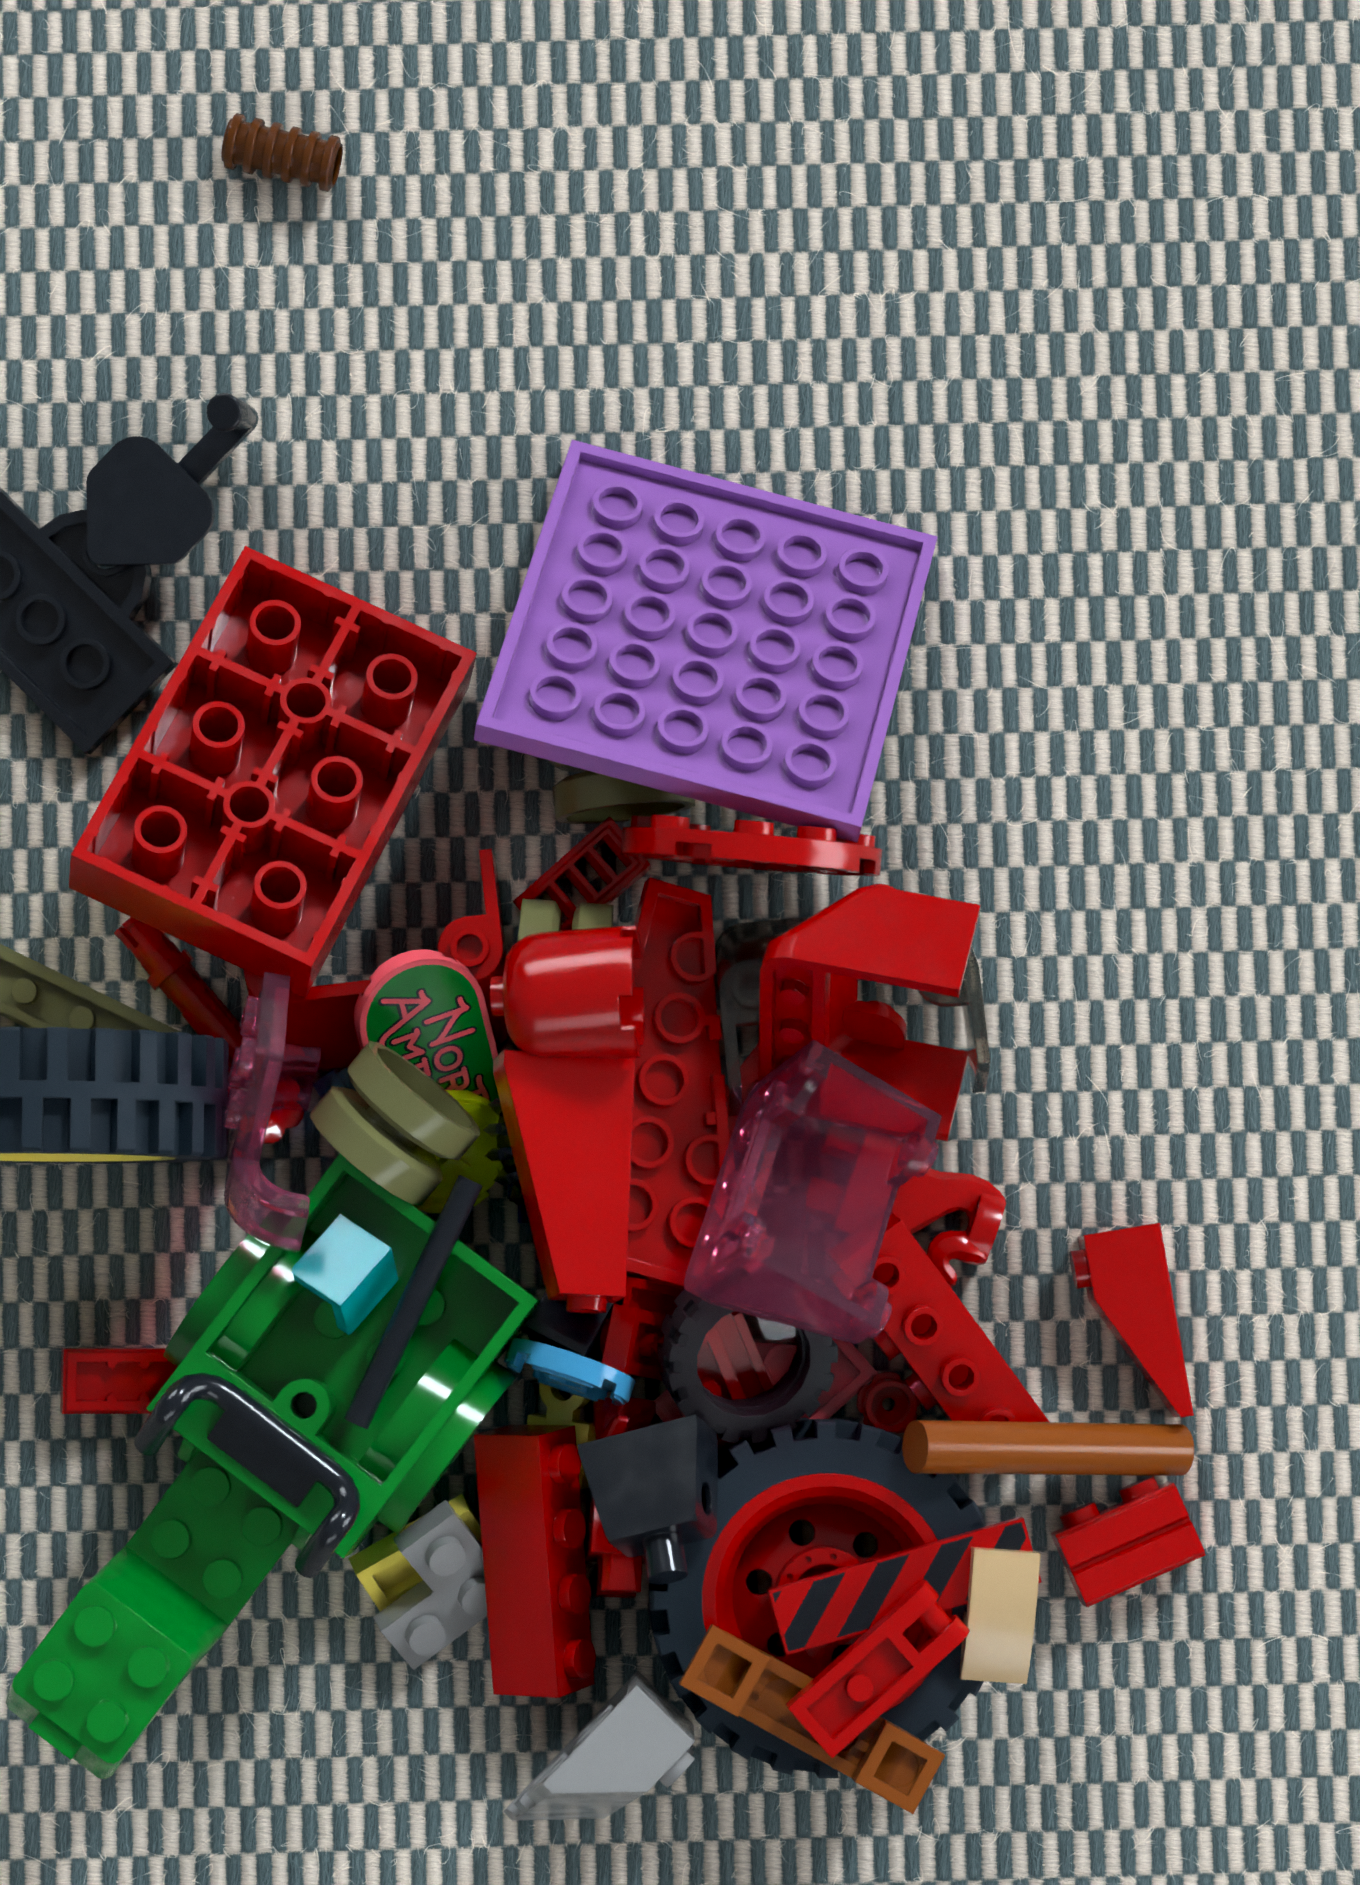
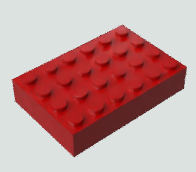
[69,546,477,998]

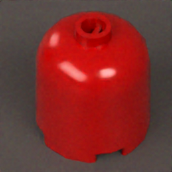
[490,925,645,1059]

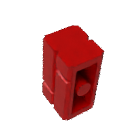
[1051,1476,1206,1607]

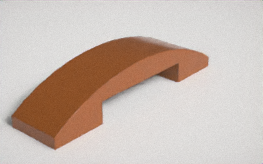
[679,1624,945,1814]

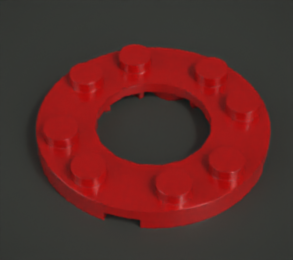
[620,815,882,877]

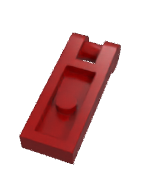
[785,1580,970,1758]

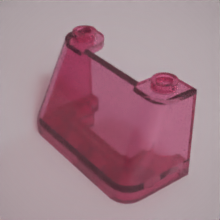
[684,1039,942,1344]

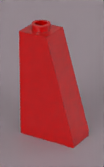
[493,1049,635,1314]

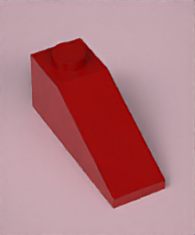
[1069,1223,1194,1418]

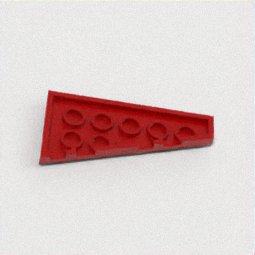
[627,877,737,1292]

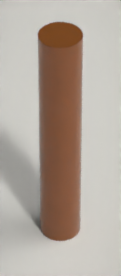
[902,1420,1194,1476]

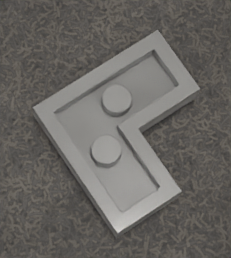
[373,1500,487,1670]

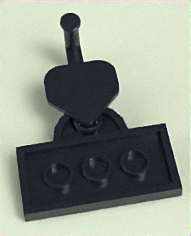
[0,393,259,754]

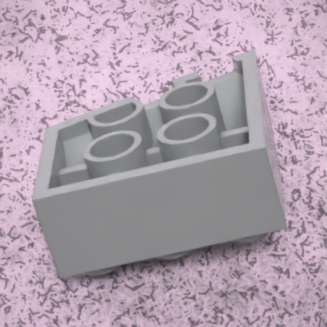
[503,1671,695,1821]

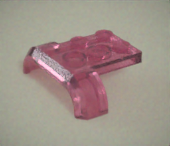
[224,972,321,1252]

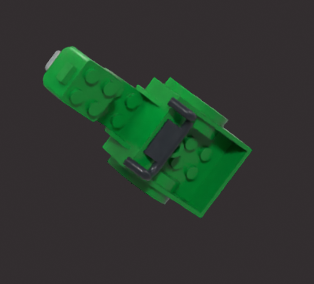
[6,1154,540,1779]

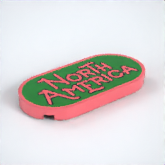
[353,949,499,1102]

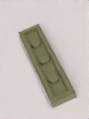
[0,944,180,1032]

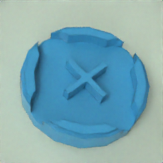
[504,1338,636,1406]

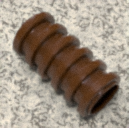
[221,113,343,192]

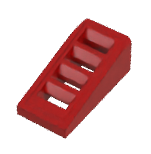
[513,816,651,930]

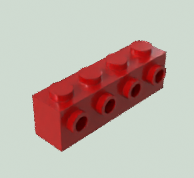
[826,1209,1049,1422]
[474,1424,596,1698]

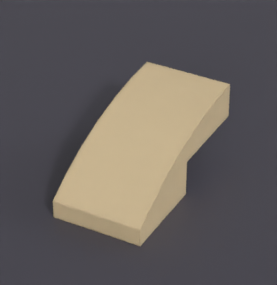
[959,1547,1041,1684]

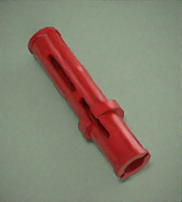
[114,917,264,1080]

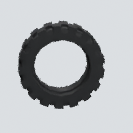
[657,1262,838,1443]

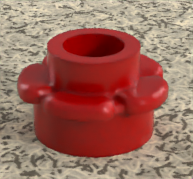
[857,1372,920,1434]

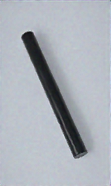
[344,1175,483,1429]

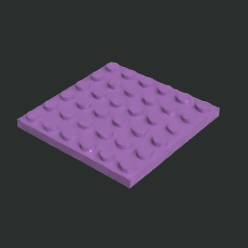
[474,440,938,843]

